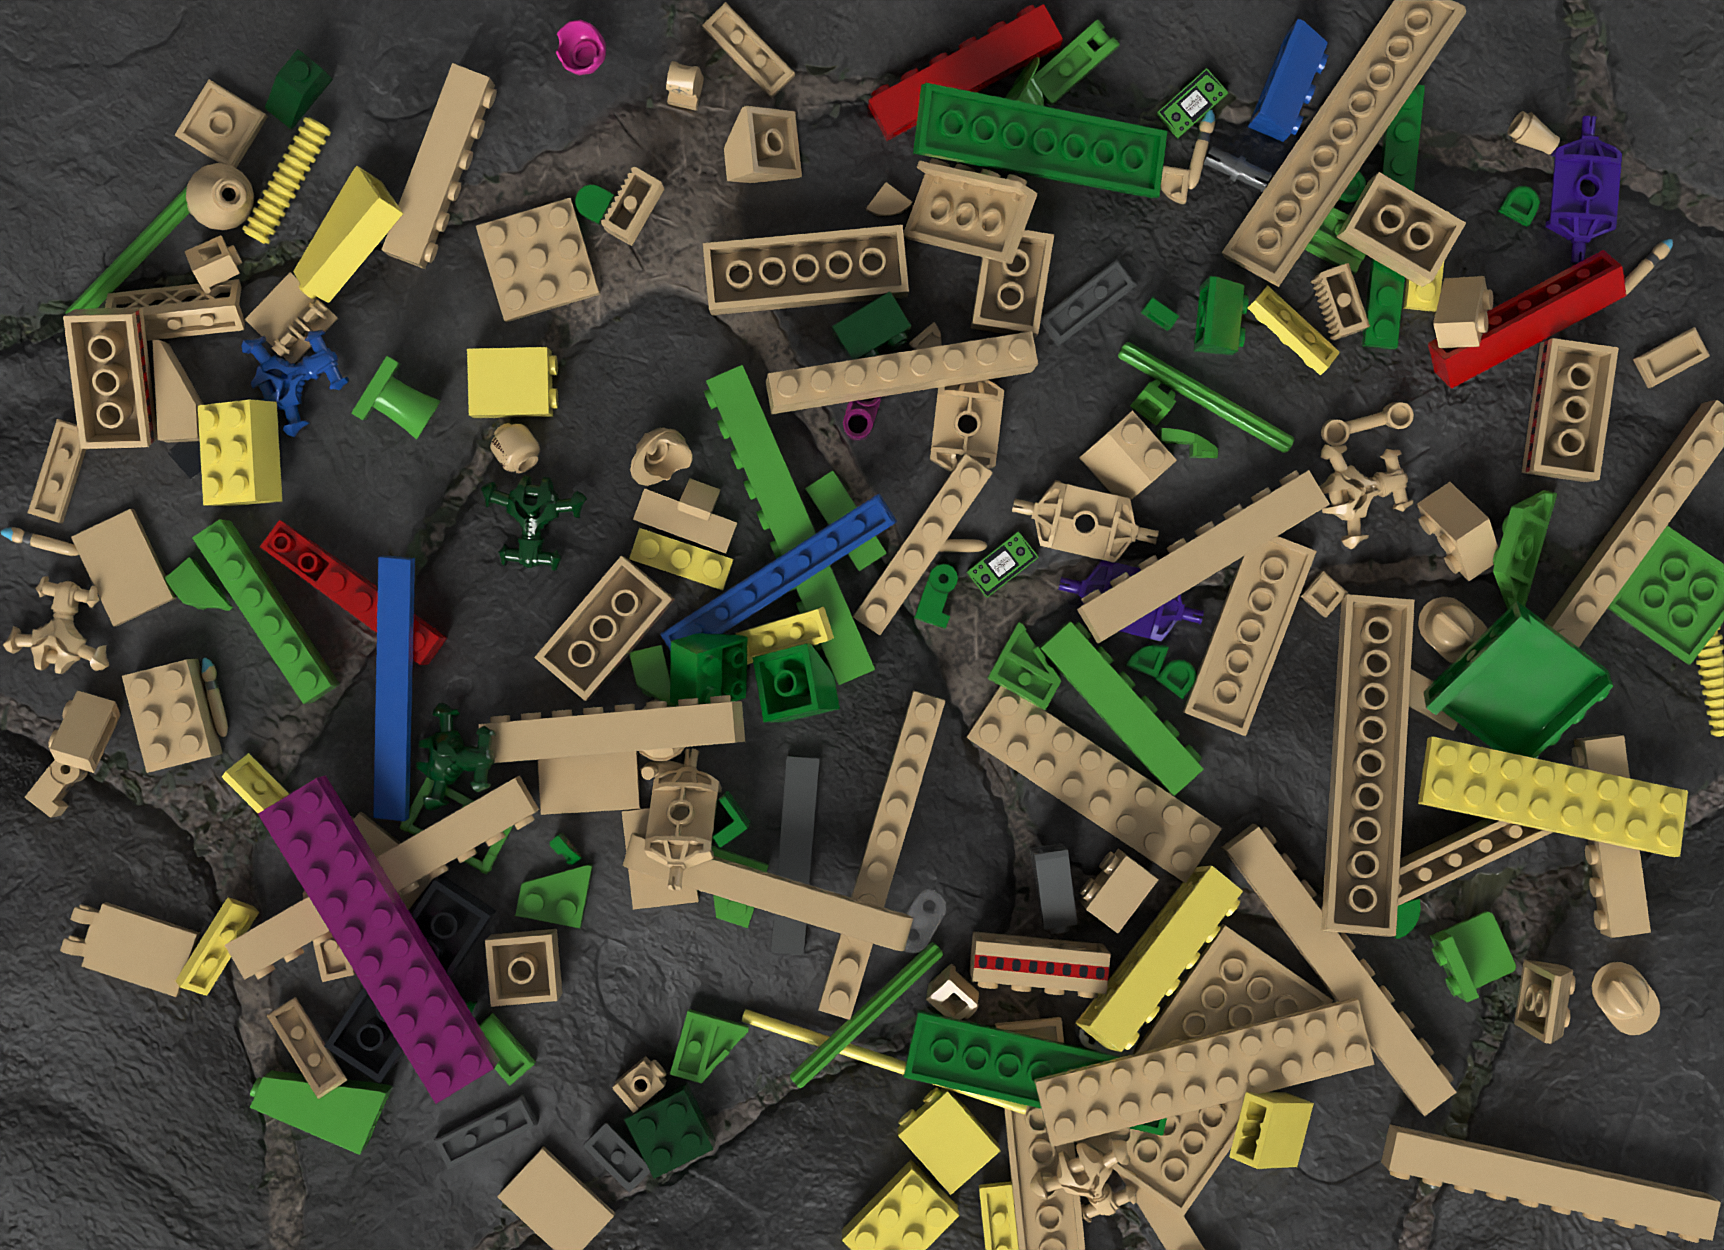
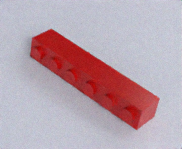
[868,4,1063,141]
[1428,250,1627,389]

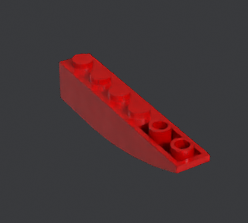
[260,520,447,665]

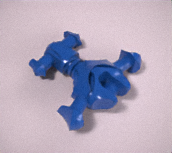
[241,330,349,438]

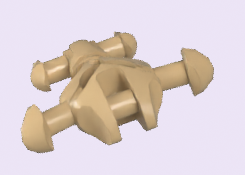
[1319,444,1413,549]
[3,576,109,674]
[1030,1139,1137,1223]

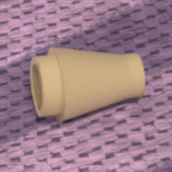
[1507,111,1560,155]

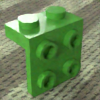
[1430,911,1516,1002]

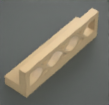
[105,279,245,341]

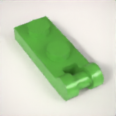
[1033,20,1120,106]

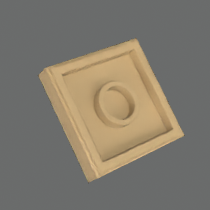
[175,79,268,168]

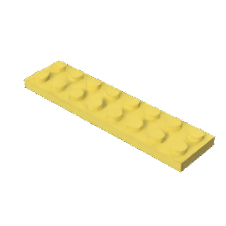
[1418,737,1688,857]

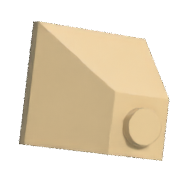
[724,106,802,183]

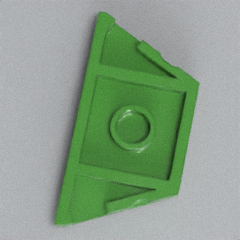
[1493,490,1557,609]

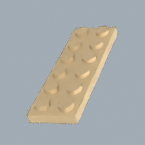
[1183,536,1317,736]

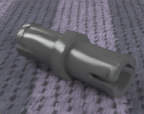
[1204,145,1272,192]

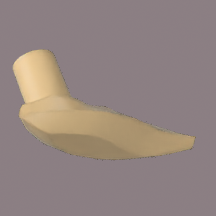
[640,761,684,780]

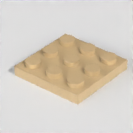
[476,198,600,322]

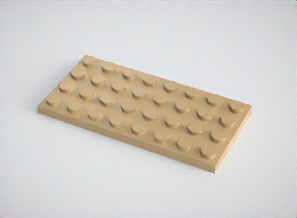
[1074,924,1333,1217]

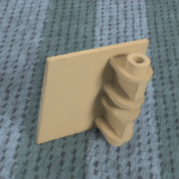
[245,272,338,363]

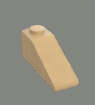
[152,340,204,443]

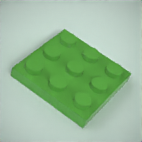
[1607,526,1724,665]

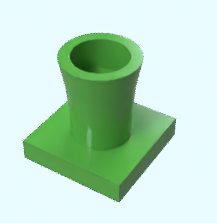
[351,356,441,440]

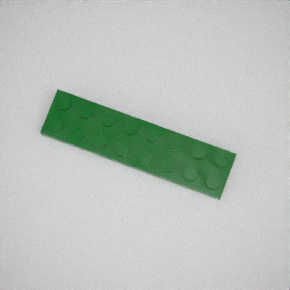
[913,83,1167,198]
[903,1010,1167,1136]

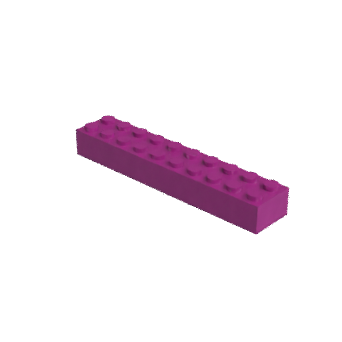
[258,775,500,1104]

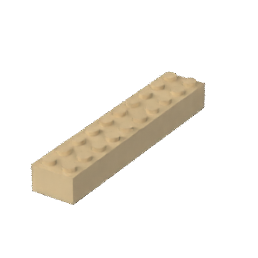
[1321,594,1415,937]

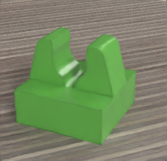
[1130,379,1176,426]

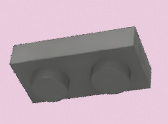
[583,1120,650,1193]

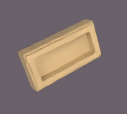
[1633,327,1710,388]

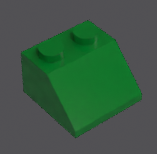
[1193,276,1249,355]
[752,643,840,723]

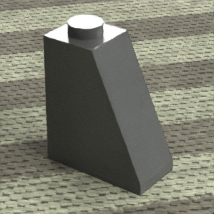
[1029,843,1077,933]

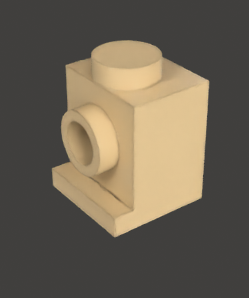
[184,235,243,294]
[926,964,979,1020]
[612,1056,667,1113]

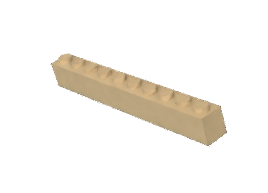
[1544,400,1724,648]
[818,690,945,1020]
[225,775,540,980]
[1222,824,1457,1116]
[1381,1124,1721,1243]

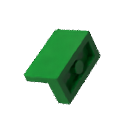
[713,791,751,848]

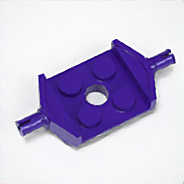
[1545,116,1622,264]
[1058,560,1204,641]

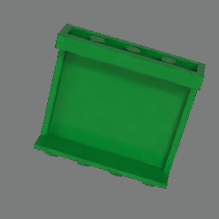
[1423,601,1613,759]

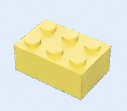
[198,399,282,506]
[842,1160,959,1250]

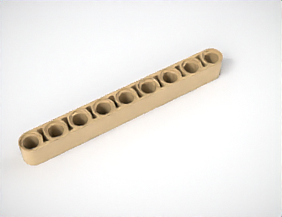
[623,833,914,951]

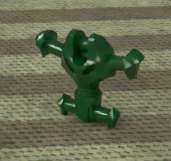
[481,475,587,571]
[416,703,496,811]

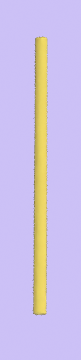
[741,1009,1027,1114]

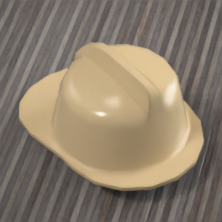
[1418,597,1487,663]
[1592,962,1660,1035]

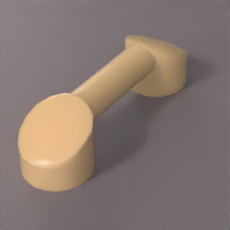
[1321,402,1414,446]

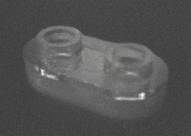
[905,890,946,953]

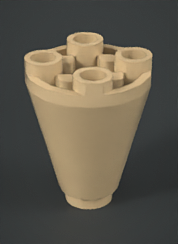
[186,163,254,231]

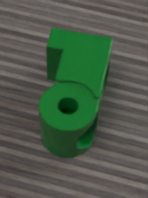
[914,564,958,629]

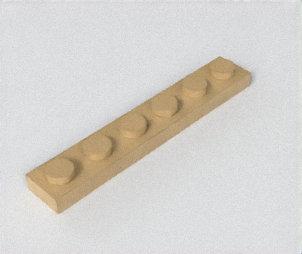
[853,453,993,635]

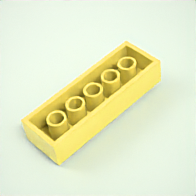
[1076,866,1243,1052]

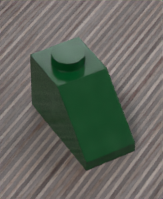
[265,49,333,130]

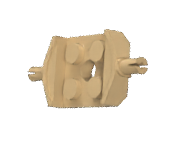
[930,380,1004,473]
[1012,480,1159,563]
[644,748,722,891]

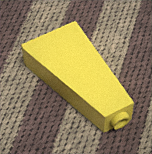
[293,166,404,303]

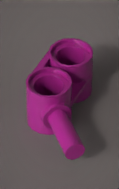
[843,397,882,441]

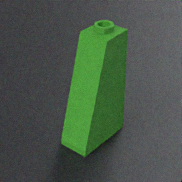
[250,1070,393,1155]

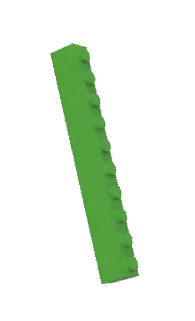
[704,365,875,685]

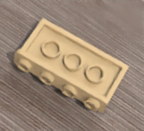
[904,158,1038,264]

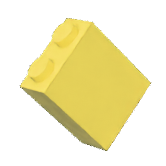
[467,347,558,418]
[897,1087,1000,1195]
[1229,1092,1314,1169]

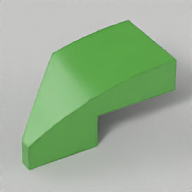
[1157,428,1218,459]
[164,557,233,611]
[629,645,677,707]

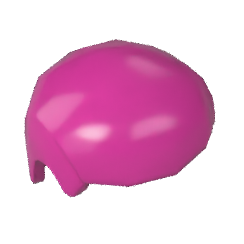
[556,19,606,76]

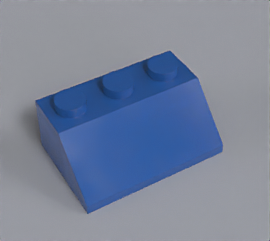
[1248,19,1329,142]

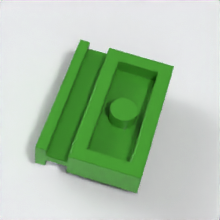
[1304,207,1366,275]

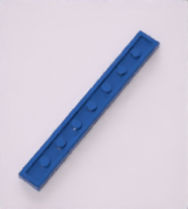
[660,493,897,651]
[373,555,415,821]

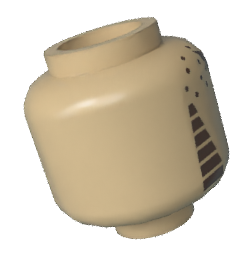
[490,423,540,473]

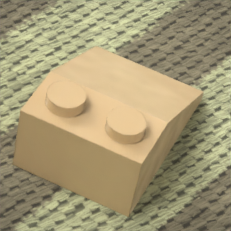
[1514,959,1575,1044]

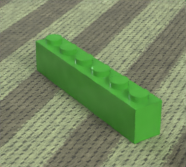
[192,519,340,704]
[1039,621,1204,796]

